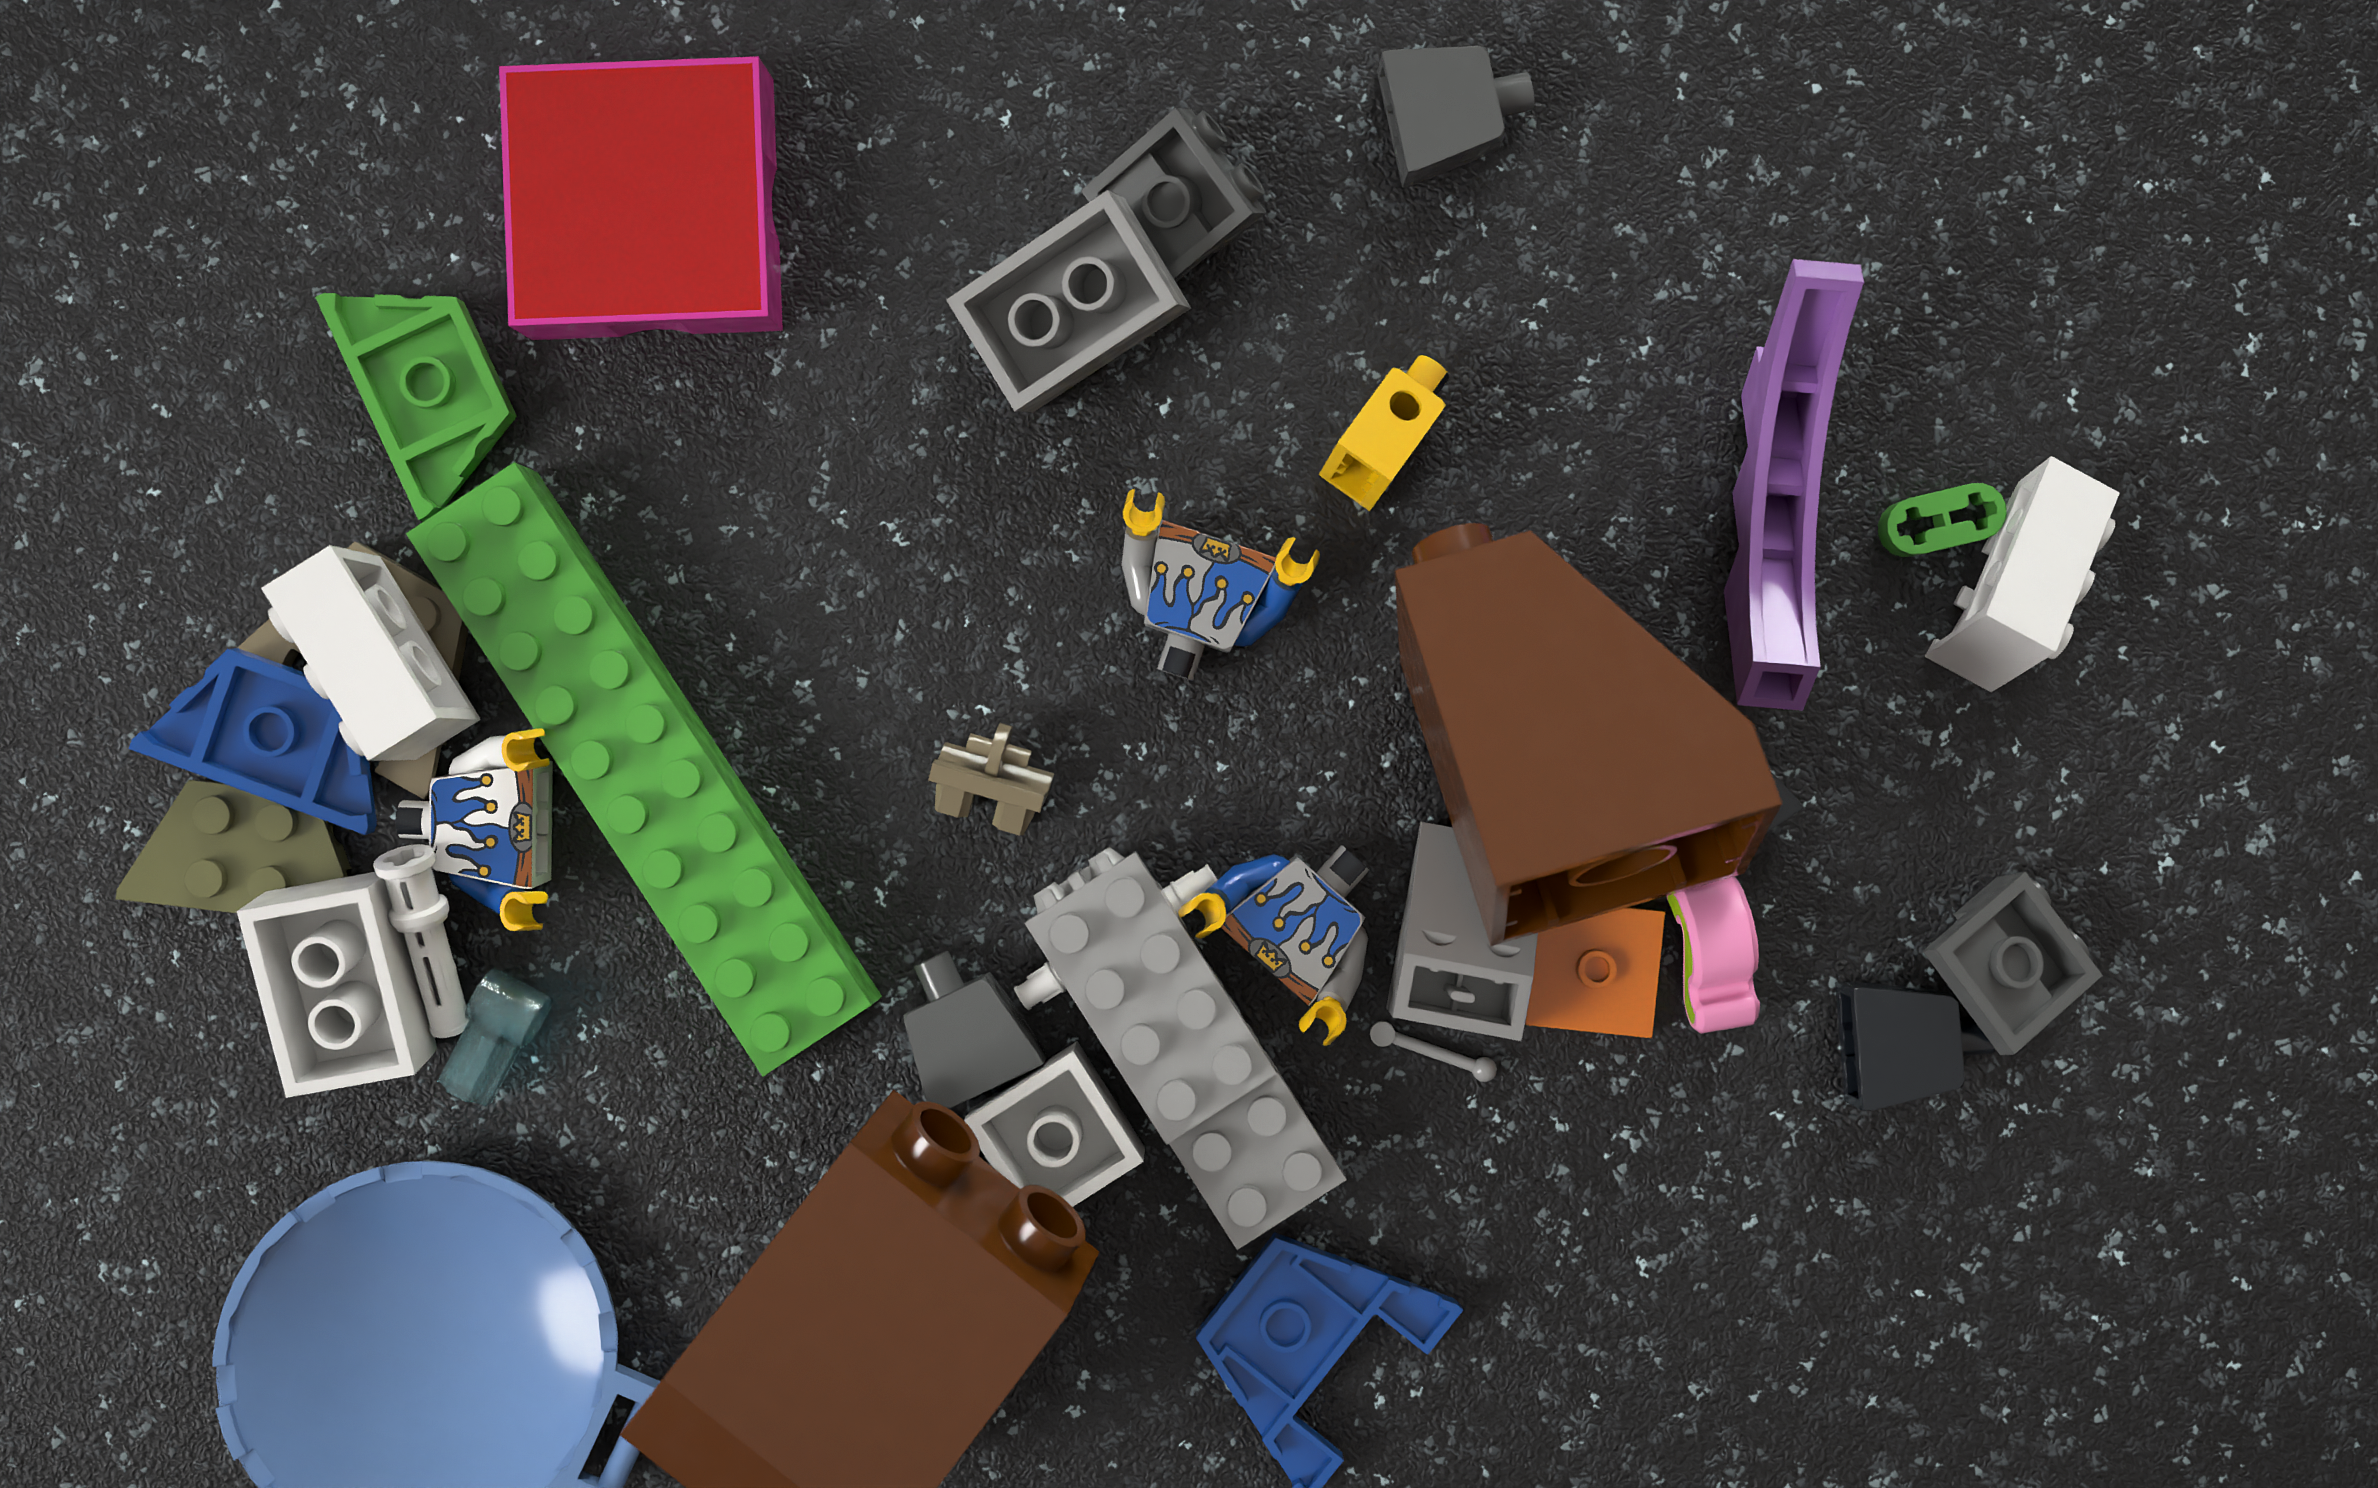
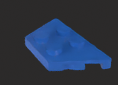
[129,648,377,835]

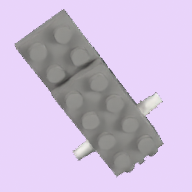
[1014,847,1347,1250]

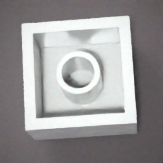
[964,1041,1145,1207]

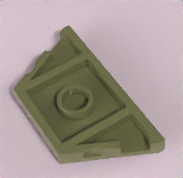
[115,779,351,913]

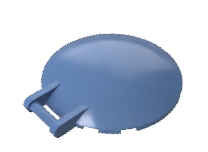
[212,1161,661,1488]

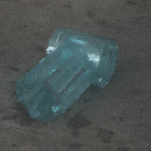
[438,968,553,1106]

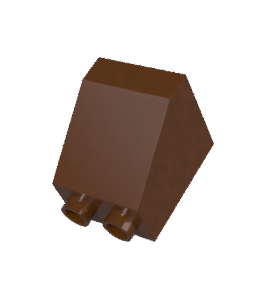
[1395,523,1782,946]
[619,1089,1100,1488]

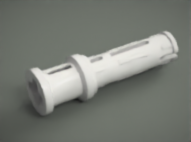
[374,844,472,1038]

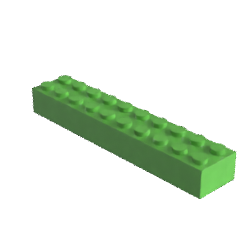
[406,462,882,1077]

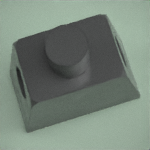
[1377,46,1534,188]
[903,951,1048,1109]

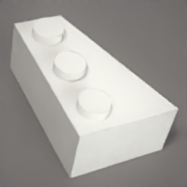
[1925,456,2119,692]

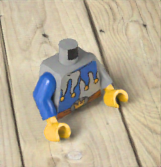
[1121,489,1320,681]
[1179,845,1369,1046]

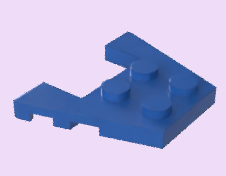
[1196,1232,1463,1488]

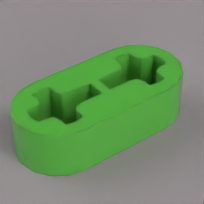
[1878,483,2007,557]

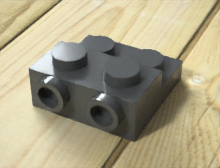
[1081,108,1267,282]
[1923,872,2103,1055]

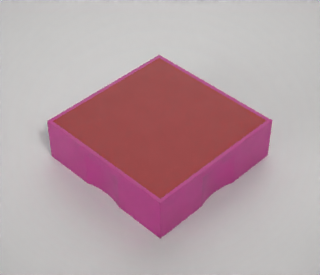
[499,56,783,340]

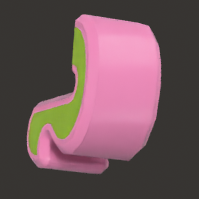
[1666,876,1760,1034]

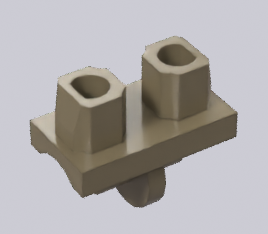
[928,722,1054,836]

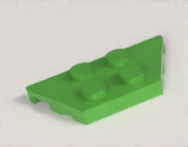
[315,293,517,521]

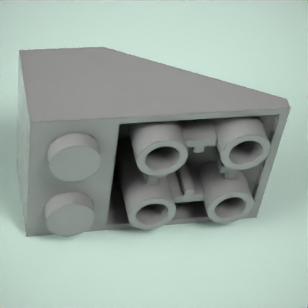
[1386,822,1538,1041]

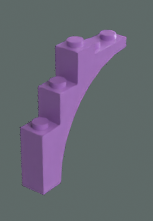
[1724,259,1864,711]

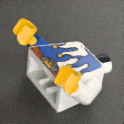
[396,728,553,931]

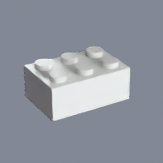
[261,545,481,761]
[237,872,438,1098]

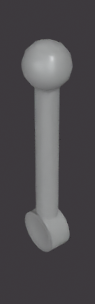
[1370,1020,1497,1082]

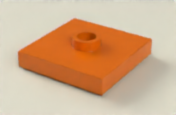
[1525,907,1665,1038]

